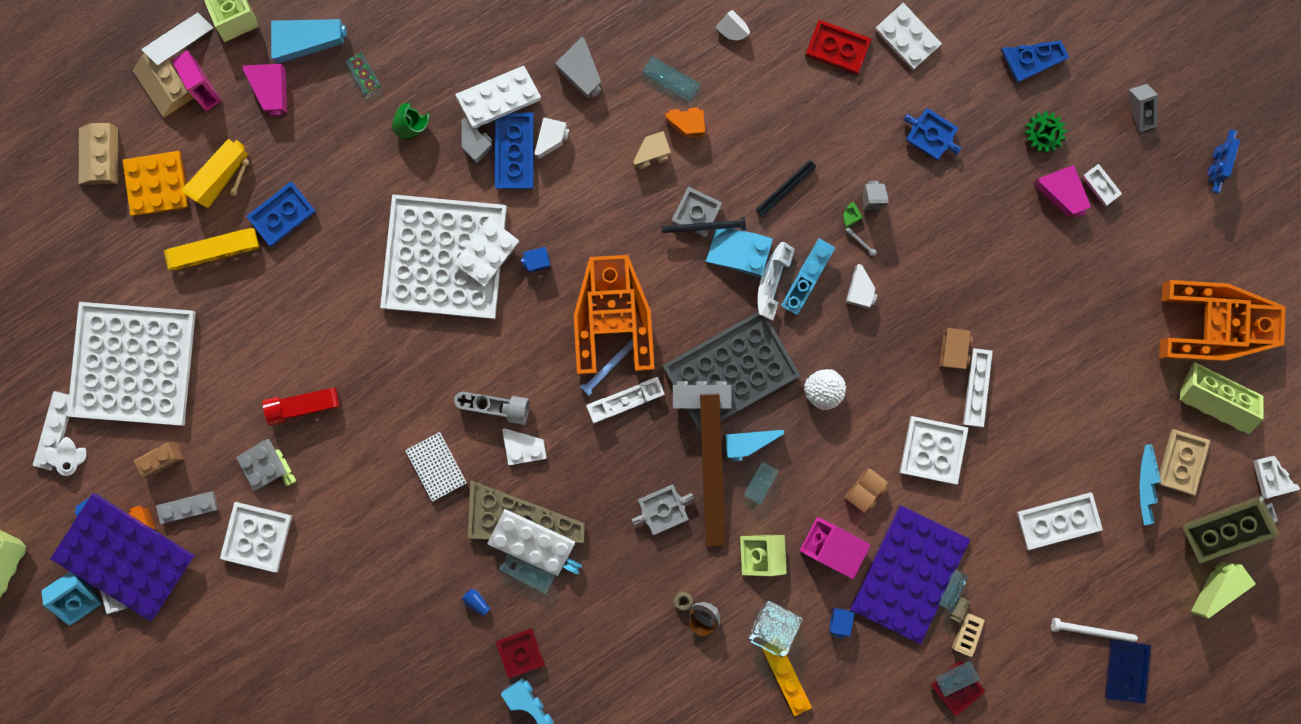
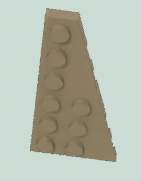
[468,480,585,543]

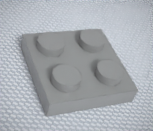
[671,187,722,238]
[236,439,287,491]

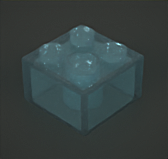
[747,600,803,658]

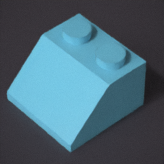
[42,572,102,626]

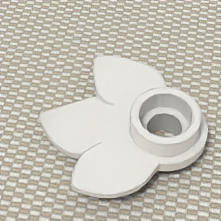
[45,437,86,476]

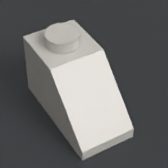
[535,118,569,159]
[846,264,877,309]

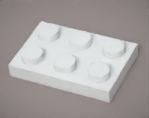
[875,3,942,70]
[454,218,520,287]

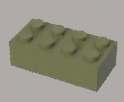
[1183,496,1279,563]

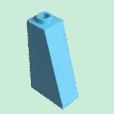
[271,19,347,63]

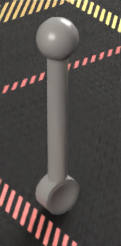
[845,227,877,257]

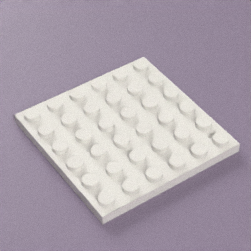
[380,195,507,319]
[67,302,196,426]

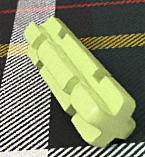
[275,450,296,486]

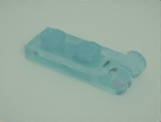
[498,553,555,594]

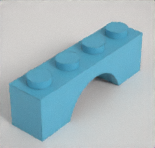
[501,678,554,724]

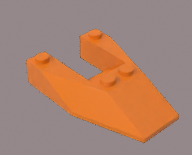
[574,255,654,375]
[1159,280,1286,361]

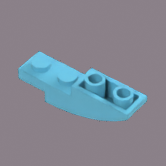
[781,238,835,315]

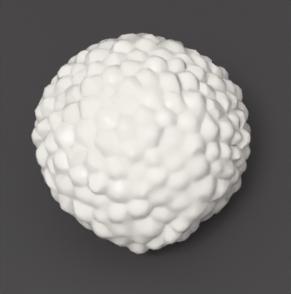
[804,369,846,410]

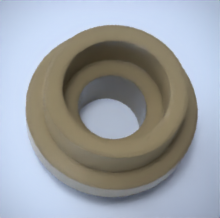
[674,592,693,611]

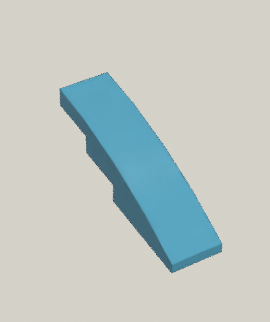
[1140,444,1161,525]

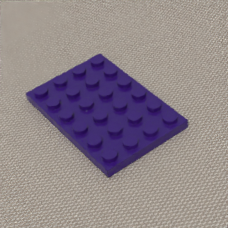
[50,493,195,621]
[850,505,970,644]

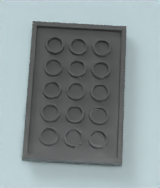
[662,311,800,432]

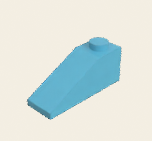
[725,430,784,461]

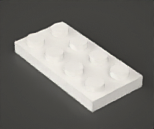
[455,66,541,129]
[1016,492,1103,550]
[488,509,575,576]

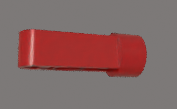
[262,388,340,426]

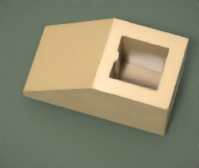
[633,131,671,169]

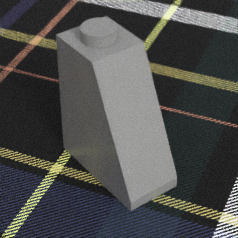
[555,37,602,99]

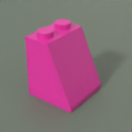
[799,517,871,579]

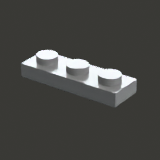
[156,491,219,524]

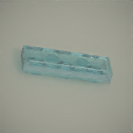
[642,56,701,101]

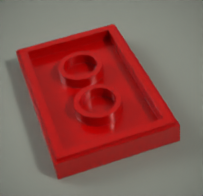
[805,19,872,75]

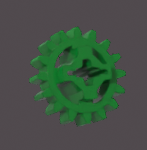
[1024,111,1067,154]

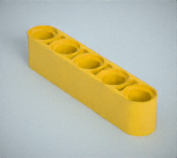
[164,228,260,270]

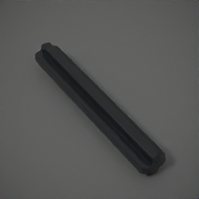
[756,160,816,216]

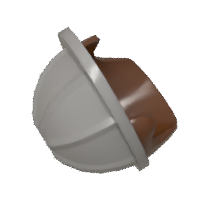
[689,602,720,637]

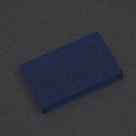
[1105,640,1151,703]

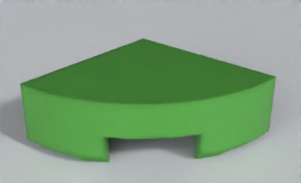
[843,201,863,228]

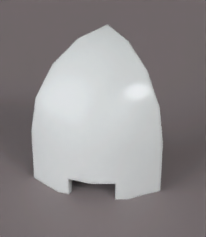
[715,10,750,40]

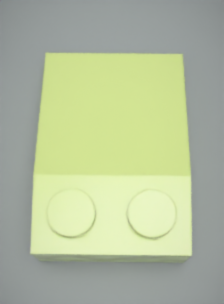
[204,0,259,42]
[1191,562,1255,618]

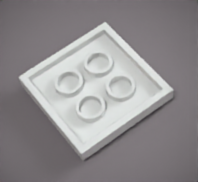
[899,416,968,484]
[220,502,292,572]

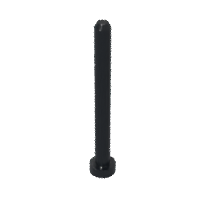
[661,217,746,233]

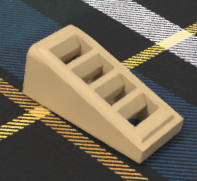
[952,612,985,657]

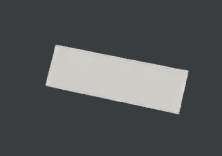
[141,13,213,65]

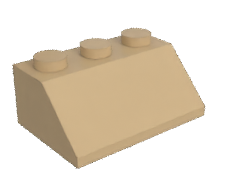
[132,53,194,118]
[79,123,118,185]

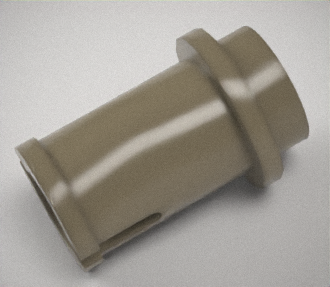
[950,597,971,623]

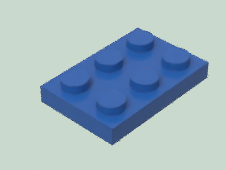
[246,181,316,247]

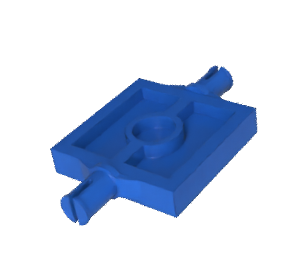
[903,108,961,161]
[1207,130,1240,194]

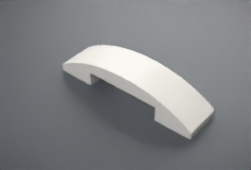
[758,242,795,321]
[586,377,665,423]

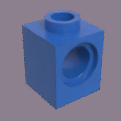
[521,247,551,273]
[829,608,854,638]

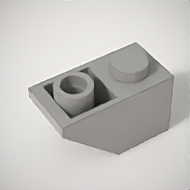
[461,118,493,164]

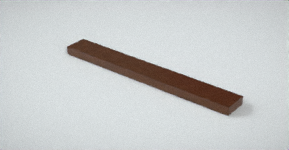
[700,393,725,547]

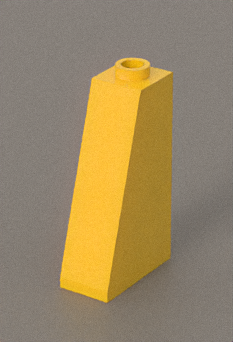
[181,139,249,209]

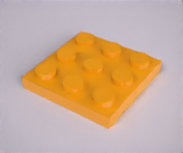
[123,151,189,217]

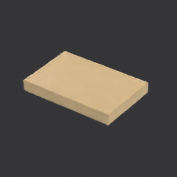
[1156,429,1211,496]

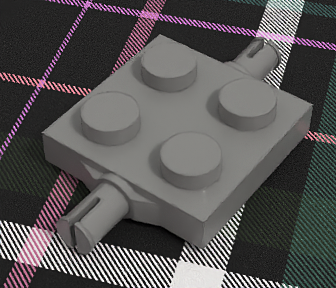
[632,484,695,535]

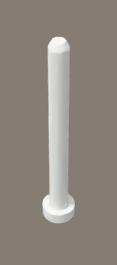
[1051,618,1138,642]

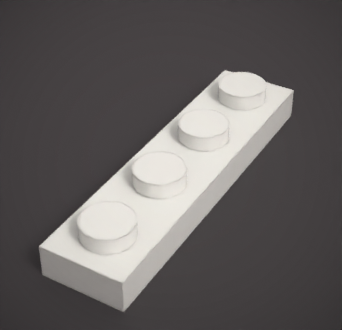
[963,348,992,427]
[33,391,69,470]

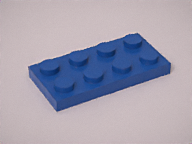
[495,113,534,189]

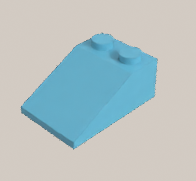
[706,228,773,278]

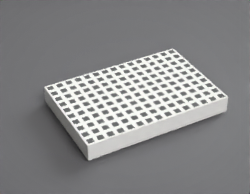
[405,432,467,501]

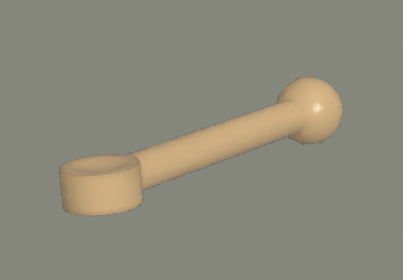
[230,159,249,196]

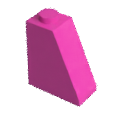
[172,50,222,111]
[243,64,287,117]
[1033,165,1091,218]

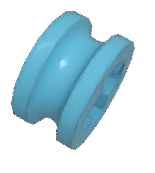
[563,558,582,574]

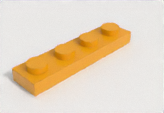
[760,636,812,716]

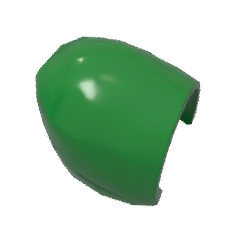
[391,103,429,139]

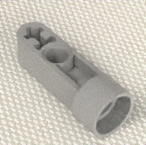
[454,392,530,425]

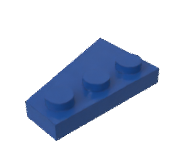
[1000,41,1069,83]

